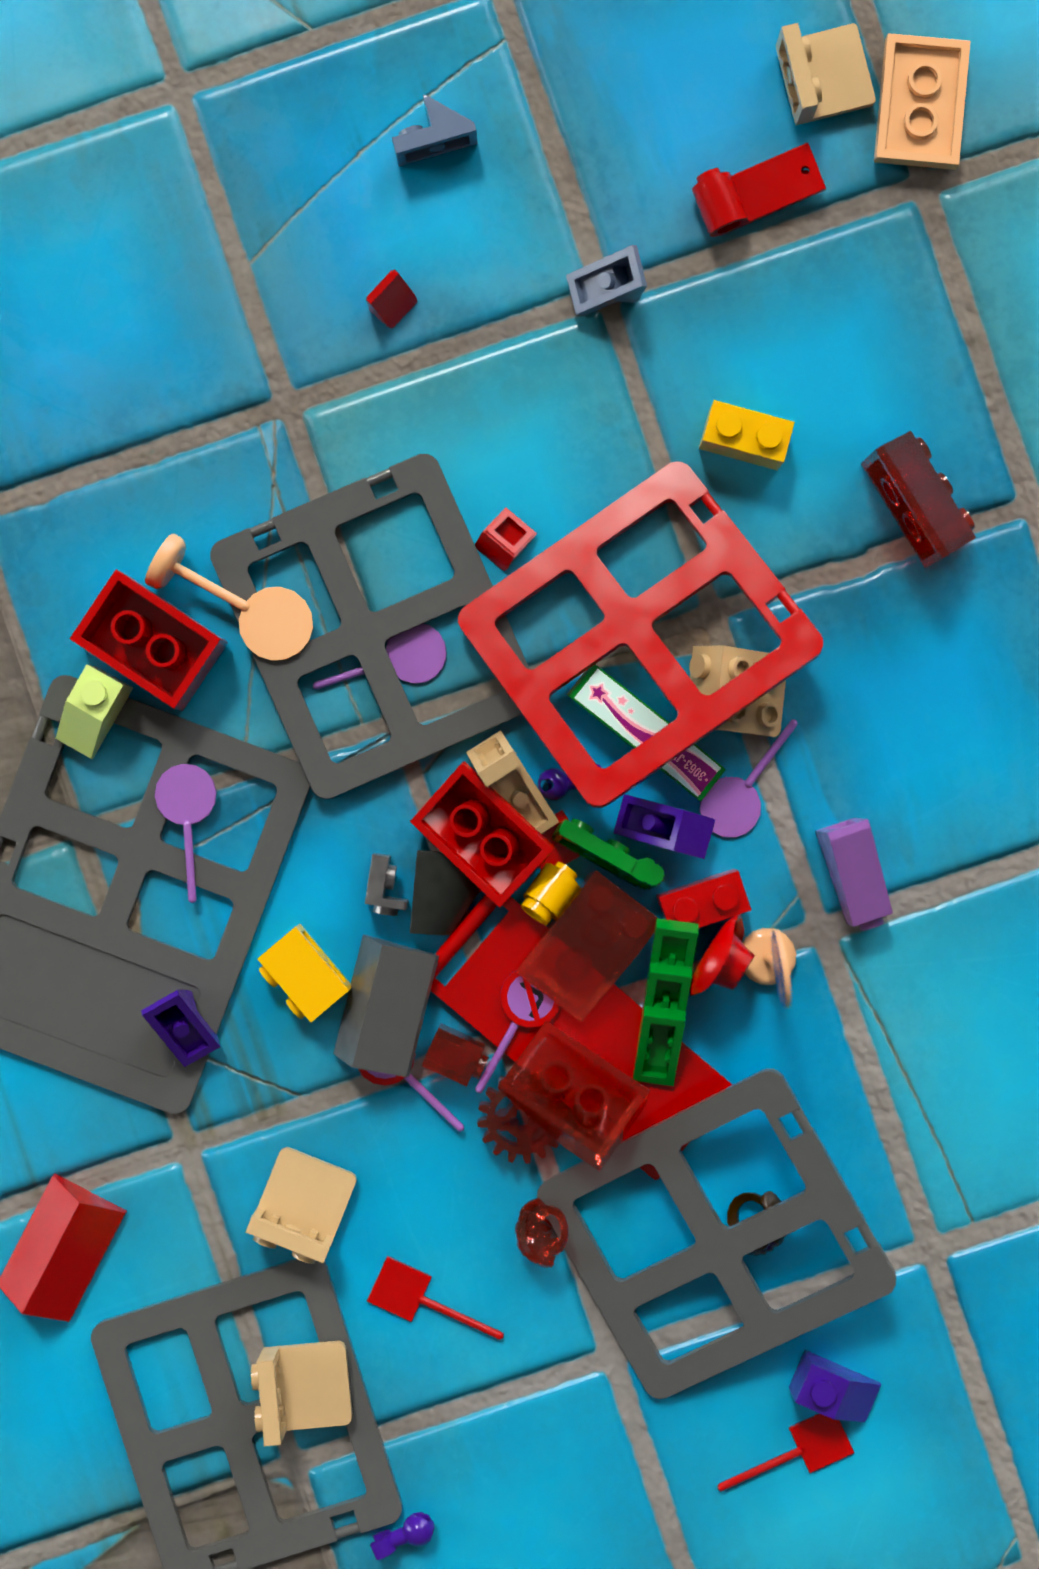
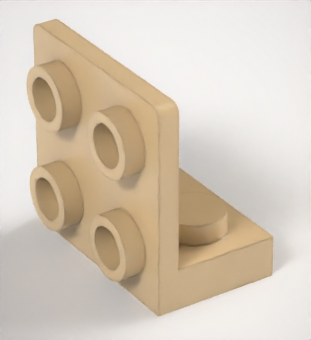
[775,23,876,126]

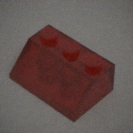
[861,431,976,568]

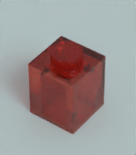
[421,1023,489,1087]

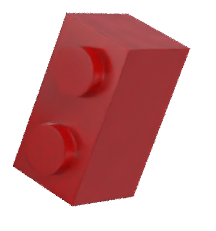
[656,868,752,928]

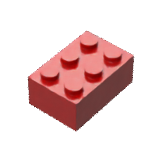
[69,569,229,711]

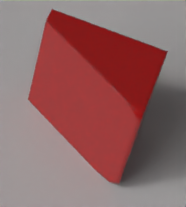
[366,269,417,329]
[475,507,537,571]

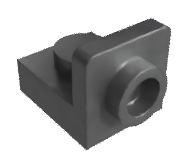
[365,853,409,916]

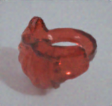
[515,1198,569,1268]

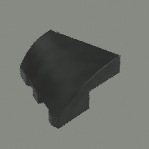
[410,850,480,935]

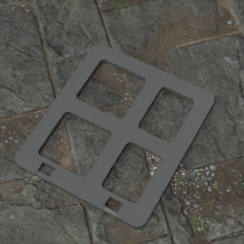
[210,454,529,799]
[537,1068,896,1399]
[91,1259,402,1569]

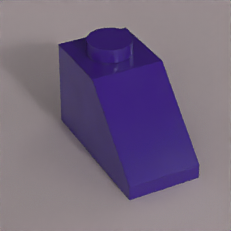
[613,794,716,859]
[789,1350,881,1423]

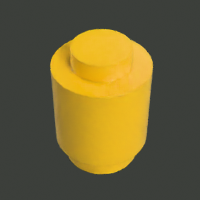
[521,862,580,925]

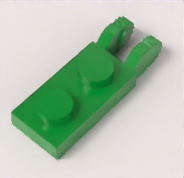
[552,818,665,890]

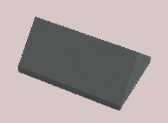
[333,934,439,1077]

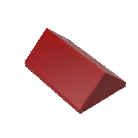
[410,761,555,908]
[0,1174,127,1322]

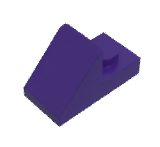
[141,990,220,1067]

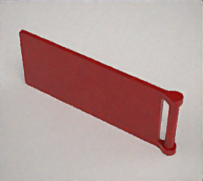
[431,894,733,1180]

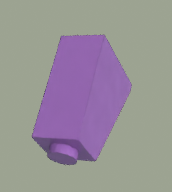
[815,818,893,931]

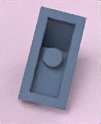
[392,95,478,167]
[566,245,647,316]

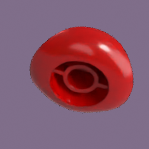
[689,914,755,996]

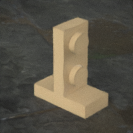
[466,730,559,834]

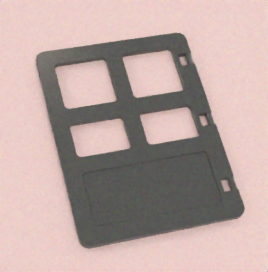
[0,675,311,1114]

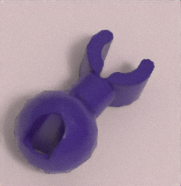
[537,764,601,801]
[370,1512,435,1560]

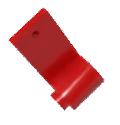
[692,142,826,237]

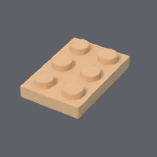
[874,33,971,170]

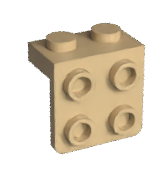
[689,645,786,737]
[246,1147,357,1264]
[251,1341,352,1446]

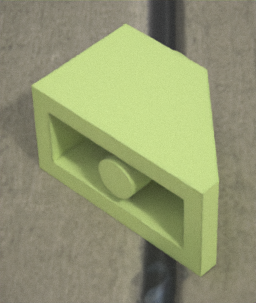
[55,665,133,759]

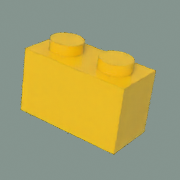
[699,400,795,470]
[257,924,352,1022]

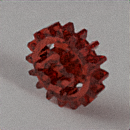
[477,1071,567,1164]

